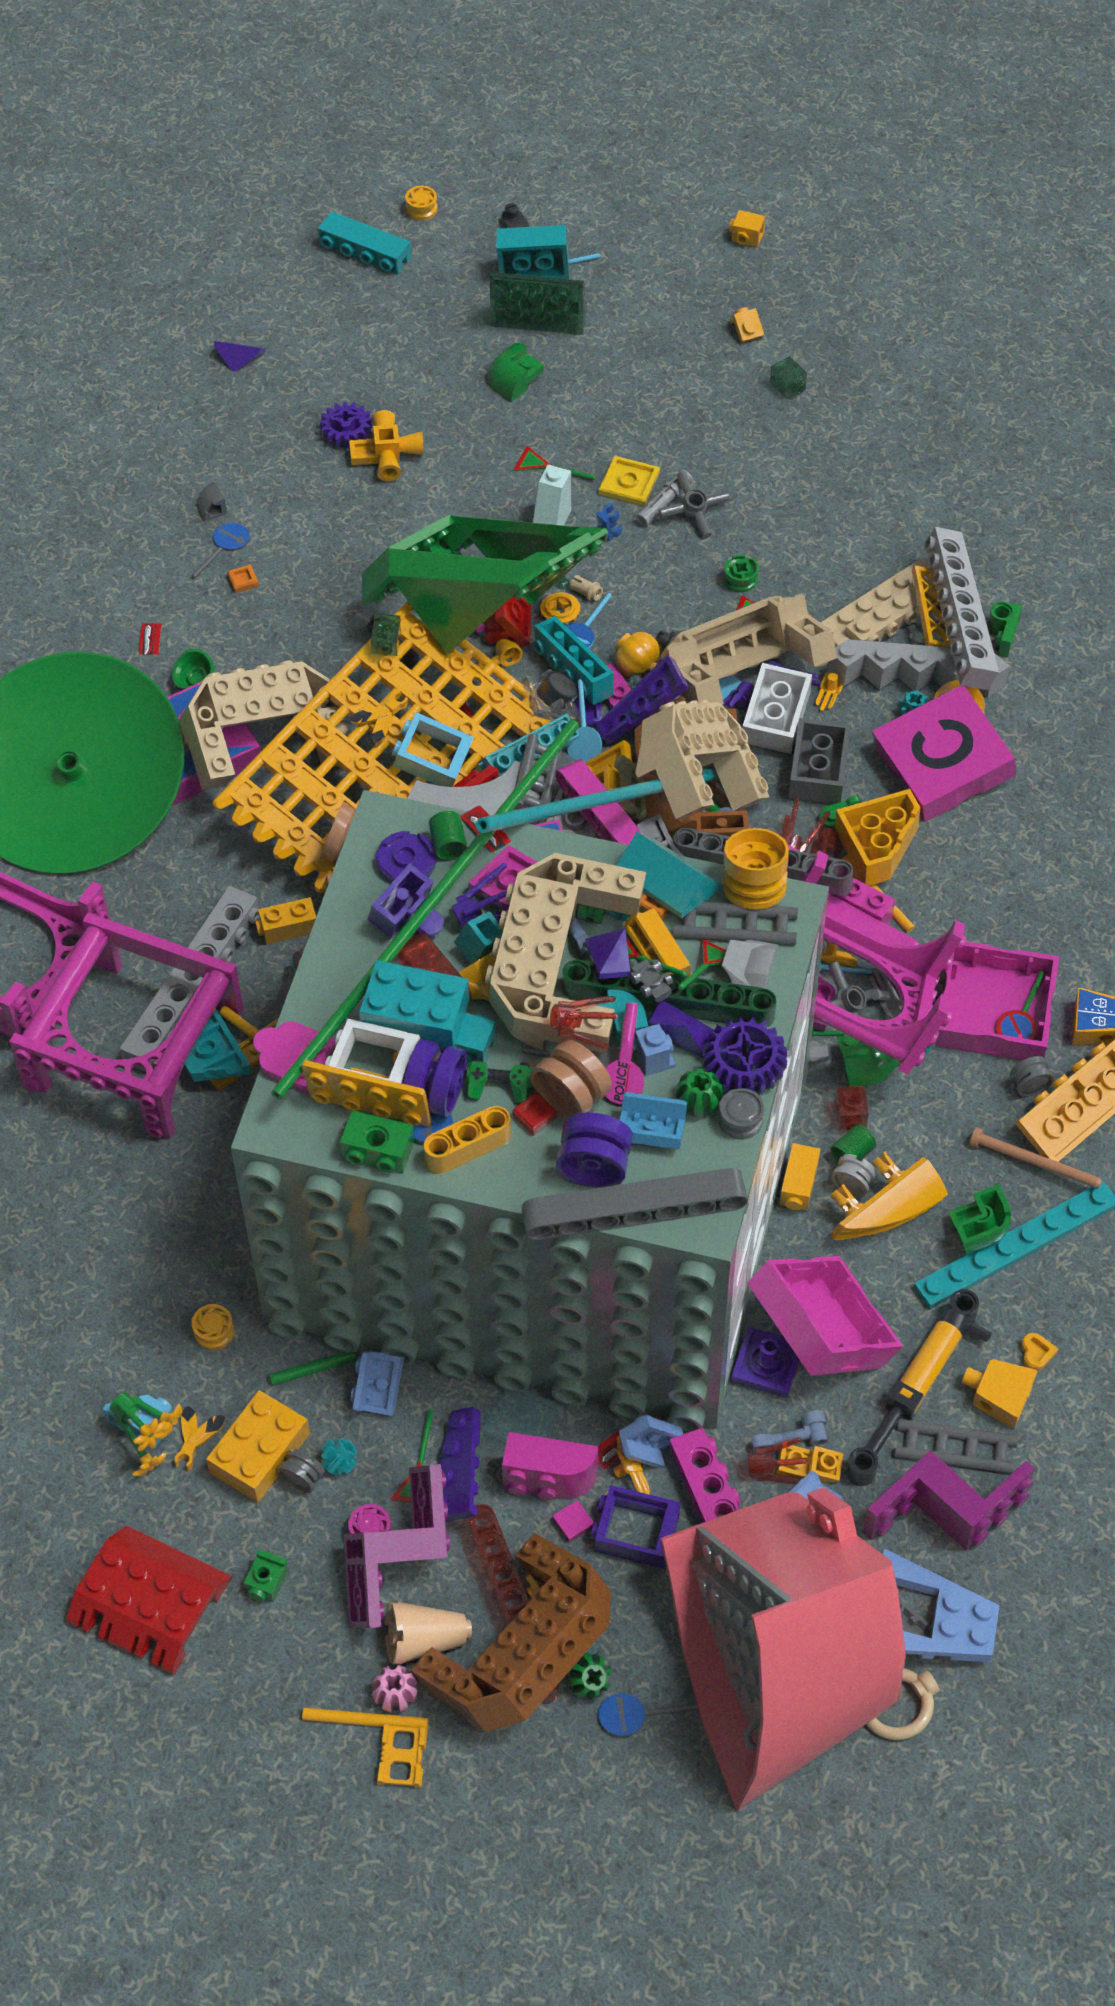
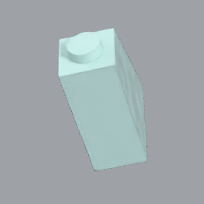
[533,465,571,525]

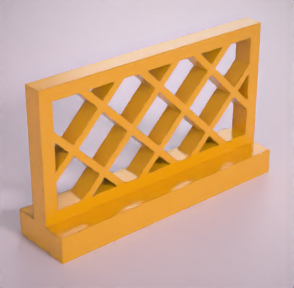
[912,565,973,648]

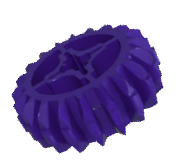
[702,1016,788,1095]

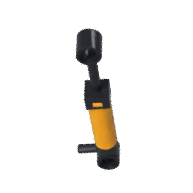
[847,1289,992,1486]

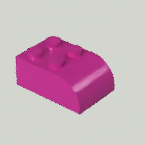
[502,1432,598,1500]

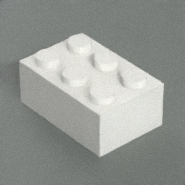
[742,663,812,754]

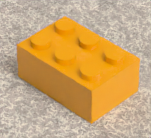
[206,1390,310,1503]

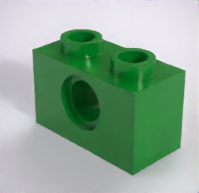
[340,1110,415,1174]

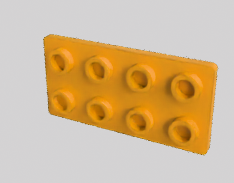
[302,1060,431,1127]

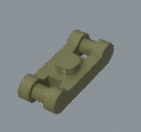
[614,755,647,823]

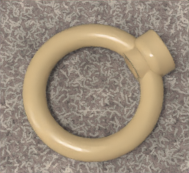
[866,1668,940,1740]

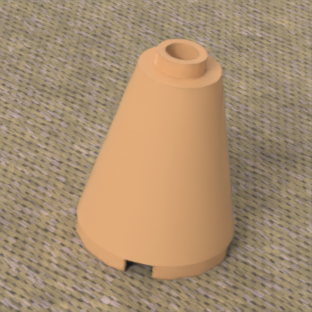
[385,1601,472,1665]

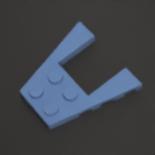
[882,1549,999,1662]

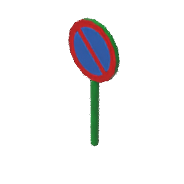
[996,971,1044,1040]

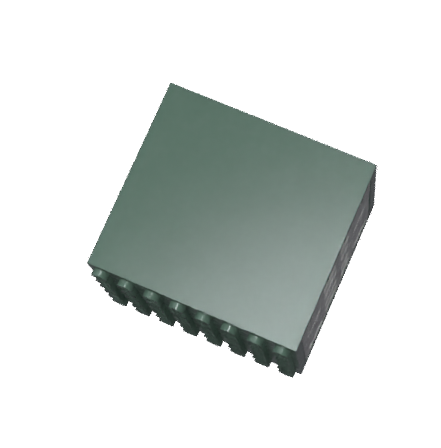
[231,790,829,1433]

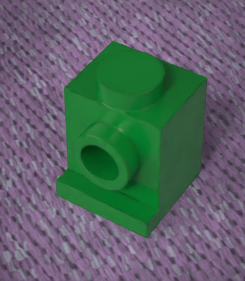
[244,1549,289,1602]

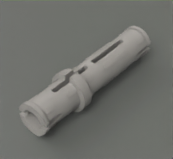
[636,470,692,527]

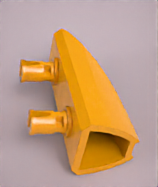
[830,1151,948,1241]

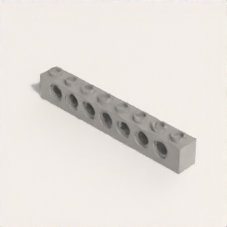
[924,527,999,690]
[120,886,259,1072]

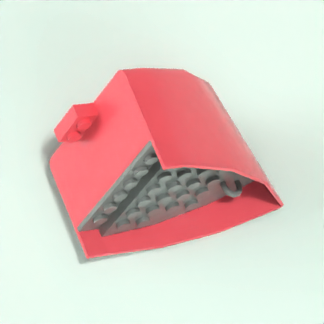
[660,1487,906,1811]

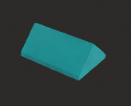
[616,832,723,918]

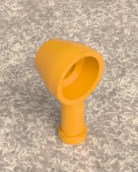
[476,639,523,669]

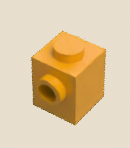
[729,210,765,247]

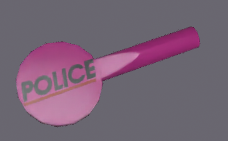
[605,1003,645,1104]

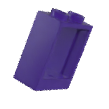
[590,1485,681,1569]

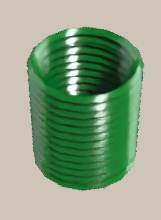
[429,810,467,860]
[831,1124,877,1162]

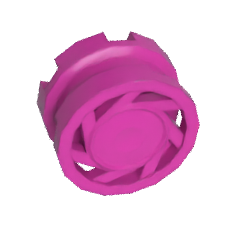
[349,1504,392,1534]

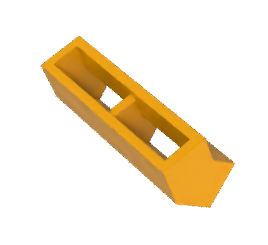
[623,908,691,976]

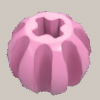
[371,1665,418,1713]

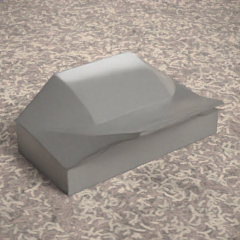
[722,939,778,988]

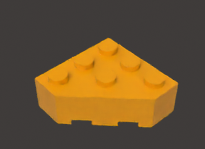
[835,789,920,886]

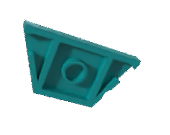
[184,1008,253,1082]

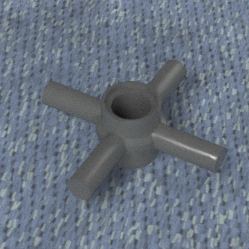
[658,471,730,538]
[828,961,878,1016]

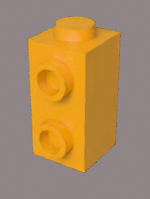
[255,897,316,945]
[780,1143,821,1211]

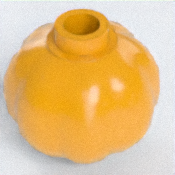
[614,632,660,678]

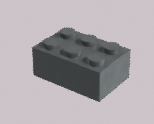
[789,718,851,804]

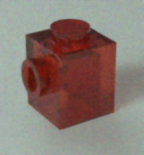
[835,1086,869,1131]

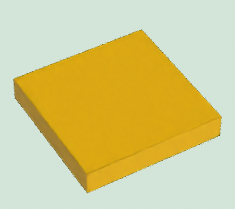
[598,456,660,506]

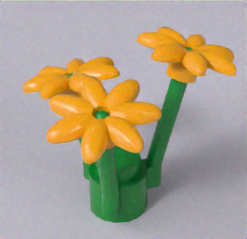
[109,1392,183,1477]

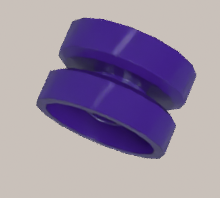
[404,1038,467,1118]
[556,1112,633,1188]

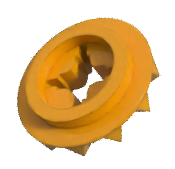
[540,592,580,625]

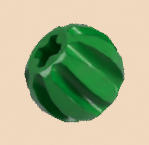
[675,1068,723,1116]
[566,1652,612,1700]

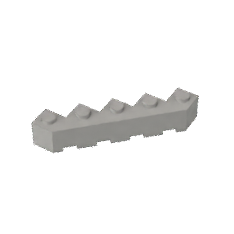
[826,639,1010,698]

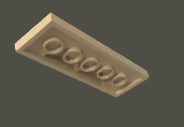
[821,558,937,647]

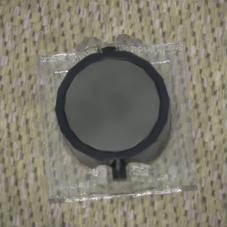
[522,669,581,724]

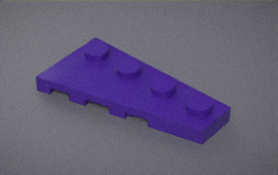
[596,655,689,744]
[439,1406,481,1522]

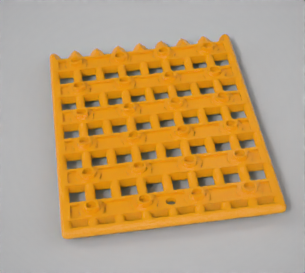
[212,601,561,893]

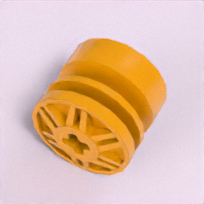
[723,828,789,910]

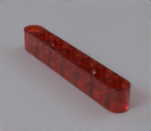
[468,1504,559,1704]

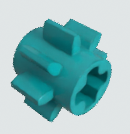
[898,690,928,716]
[320,1438,357,1475]

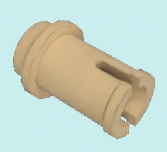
[570,575,603,601]

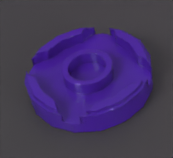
[376,831,436,883]

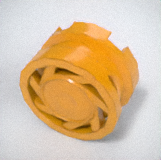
[405,186,438,220]
[192,1304,234,1350]

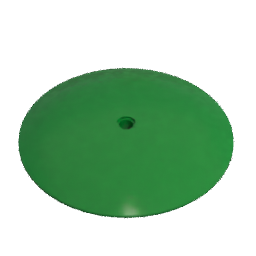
[0,652,185,874]

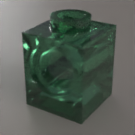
[770,356,807,399]

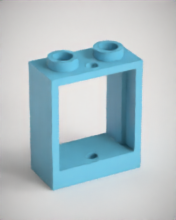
[392,712,474,787]

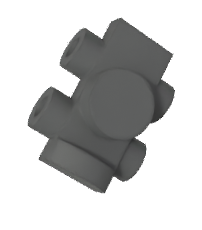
[629,959,673,1002]

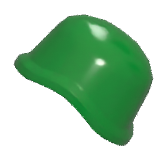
[172,649,215,690]

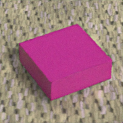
[552,1500,594,1543]

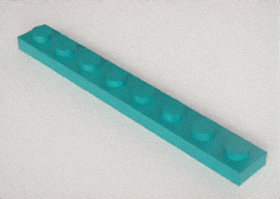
[914,1181,1115,1310]

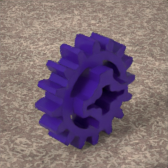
[320,401,372,448]

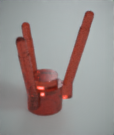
[782,798,830,852]
[810,828,842,859]
[550,996,618,1050]
[748,1437,808,1484]

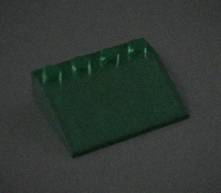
[489,272,587,335]

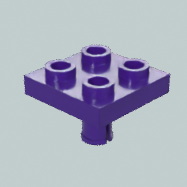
[731,1326,800,1398]

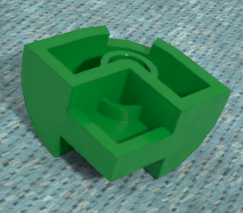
[487,343,544,402]
[837,1035,900,1090]
[948,1184,1011,1255]

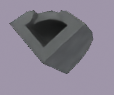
[198,482,227,522]

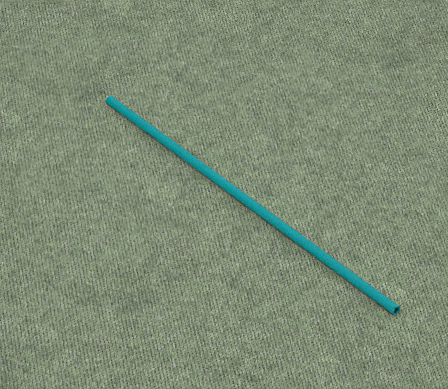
[476,767,719,833]

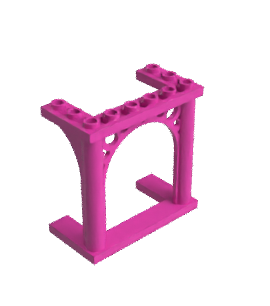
[801,851,966,1075]
[0,872,110,1038]
[9,913,244,1139]

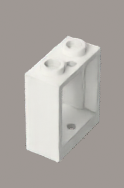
[325,1019,420,1084]

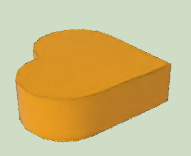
[1021,1333,1058,1371]

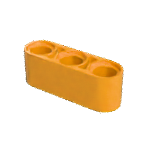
[424,1106,511,1174]

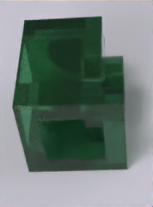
[371,613,401,656]

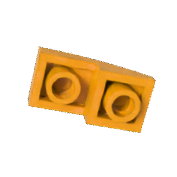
[776,1443,843,1483]

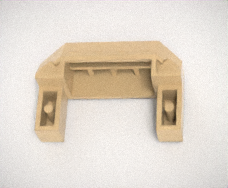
[661,594,837,705]
[179,660,350,790]
[636,699,769,819]
[485,853,646,1053]

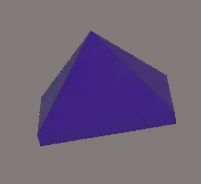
[214,341,266,371]
[585,928,630,979]
[648,1000,714,1057]

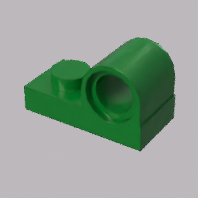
[988,601,1022,658]

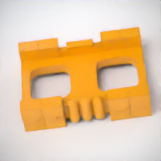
[377,1724,427,1789]

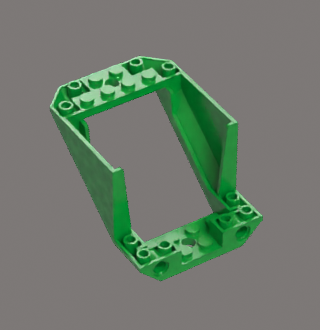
[362,515,609,654]

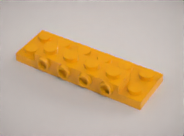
[1015,1039,1115,1162]

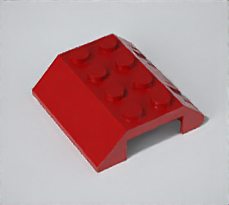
[66,1526,232,1675]

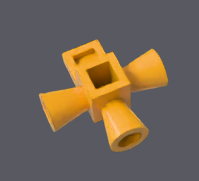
[349,410,424,481]

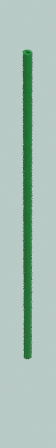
[271,719,579,1100]

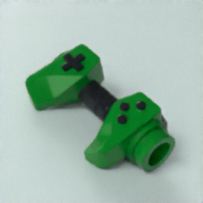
[467,1058,534,1103]

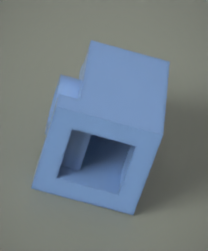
[635,1024,675,1076]

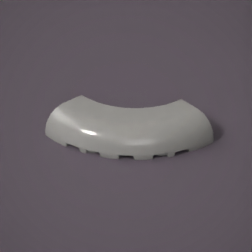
[407,761,546,825]

